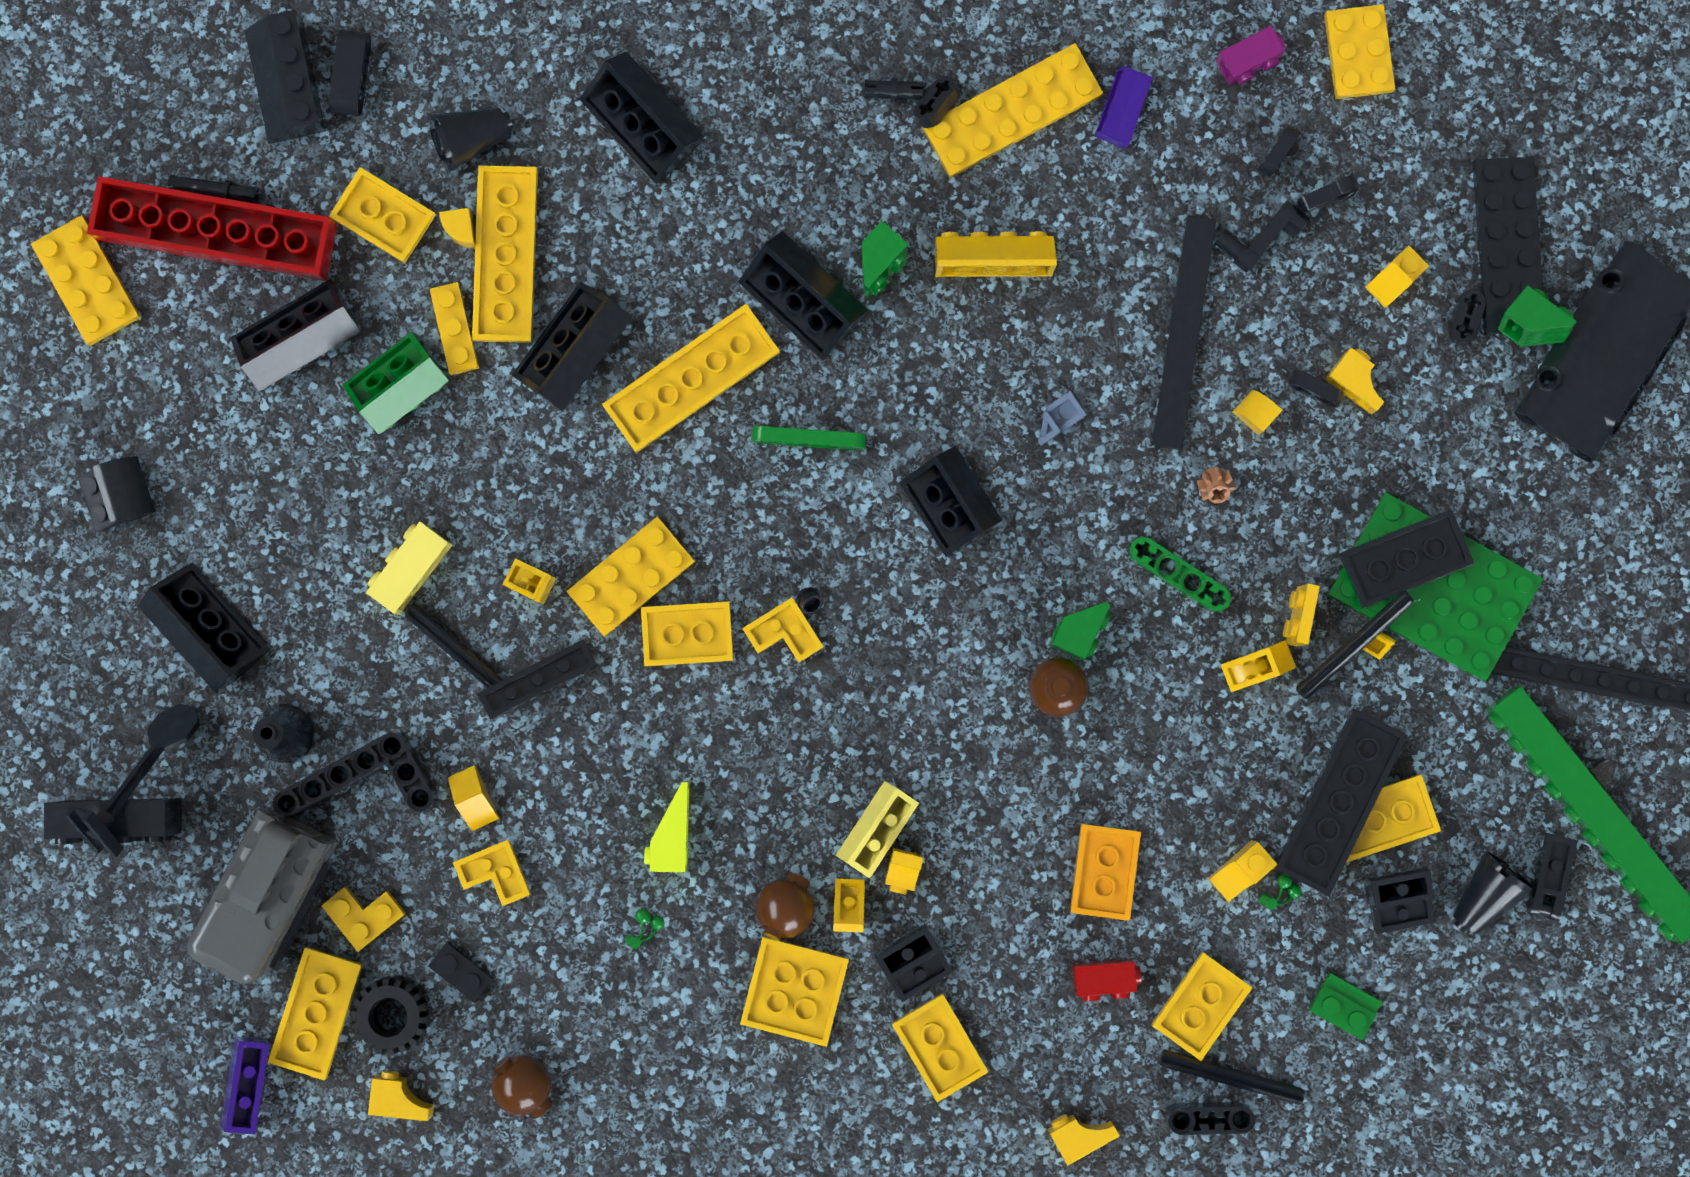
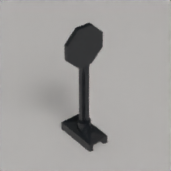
[64,704,200,858]

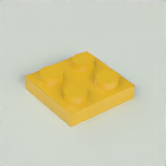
[1283,583,1320,647]

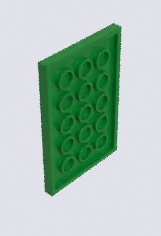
[1327,492,1543,682]

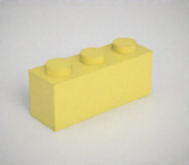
[366,522,452,615]
[835,781,919,878]

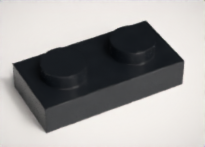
[428,942,494,1003]

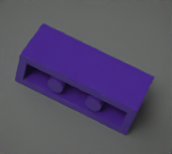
[221,1036,270,1134]

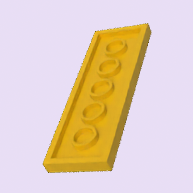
[922,43,1103,178]
[472,165,538,343]
[602,304,780,453]

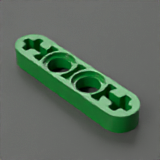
[751,426,866,450]
[1129,537,1231,612]

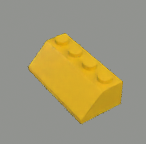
[935,231,1057,277]

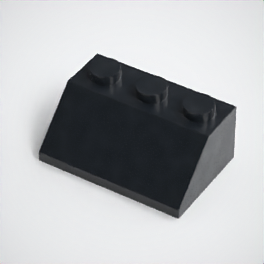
[899,446,1003,557]

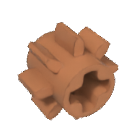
[1197,467,1236,504]

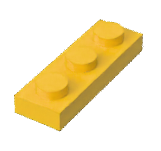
[429,282,479,375]

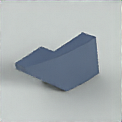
[1038,391,1088,446]

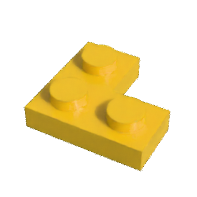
[742,597,824,663]
[453,839,531,906]
[321,886,406,952]

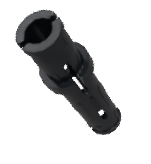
[168,175,259,204]

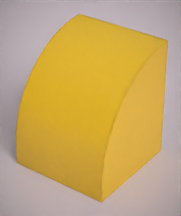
[439,208,476,249]
[1232,390,1282,435]

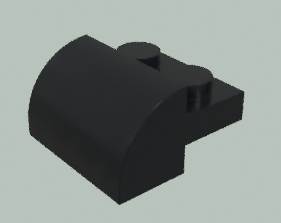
[77,456,155,532]
[1365,867,1435,934]
[873,924,953,1002]

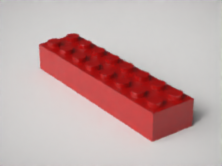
[86,176,338,281]

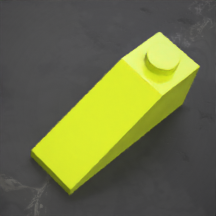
[644,782,690,872]

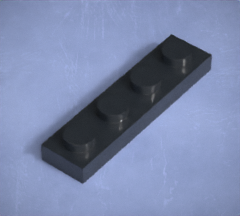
[477,640,597,721]

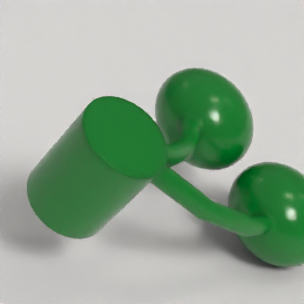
[1259,873,1302,910]
[625,909,665,949]

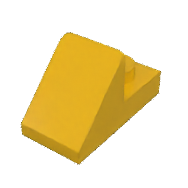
[1365,245,1429,308]
[833,878,865,932]

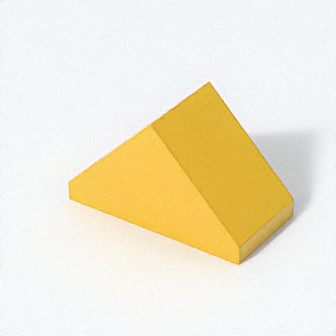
[502,558,557,605]
[448,765,500,831]

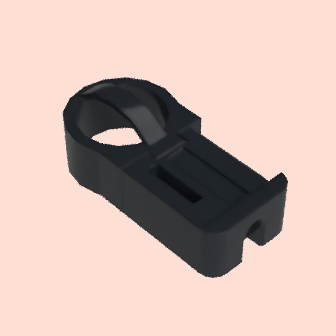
[1297,175,1359,214]

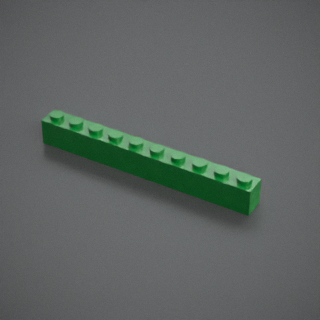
[1486,686,1690,944]

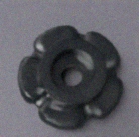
[795,587,823,615]

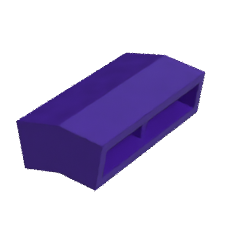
[1094,66,1153,149]

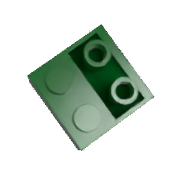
[862,221,908,298]
[1497,285,1577,347]
[1047,602,1112,661]

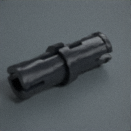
[864,78,923,102]

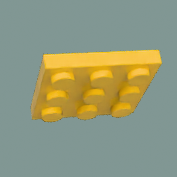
[740,936,849,1047]

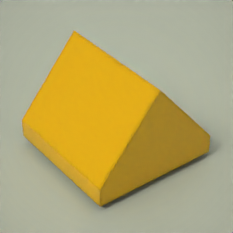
[1362,632,1396,660]

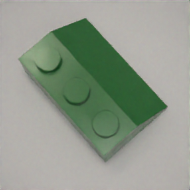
[342,332,449,434]

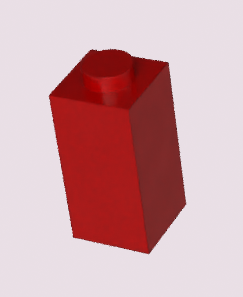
[1072,959,1142,1001]

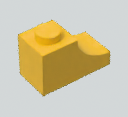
[1324,348,1384,415]
[1221,640,1296,692]
[1208,840,1278,902]
[885,848,923,895]
[368,1070,434,1121]
[1048,1114,1120,1166]

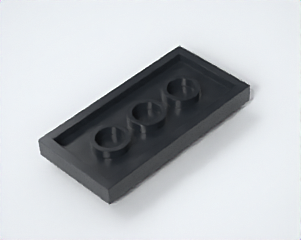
[1339,509,1475,609]

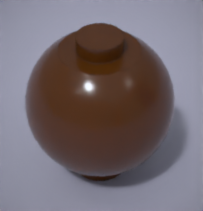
[1029,658,1088,717]
[755,872,815,941]
[491,1055,552,1119]

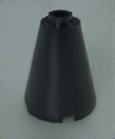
[427,108,513,172]
[253,704,314,763]
[1453,851,1534,935]

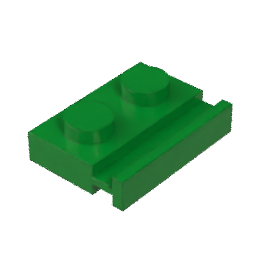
[1308,972,1383,1041]

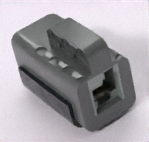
[187,806,339,984]

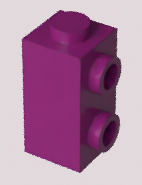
[1215,26,1285,85]

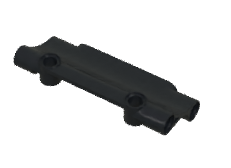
[1514,241,1690,463]

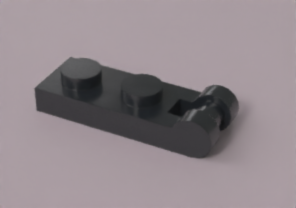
[1527,833,1578,921]

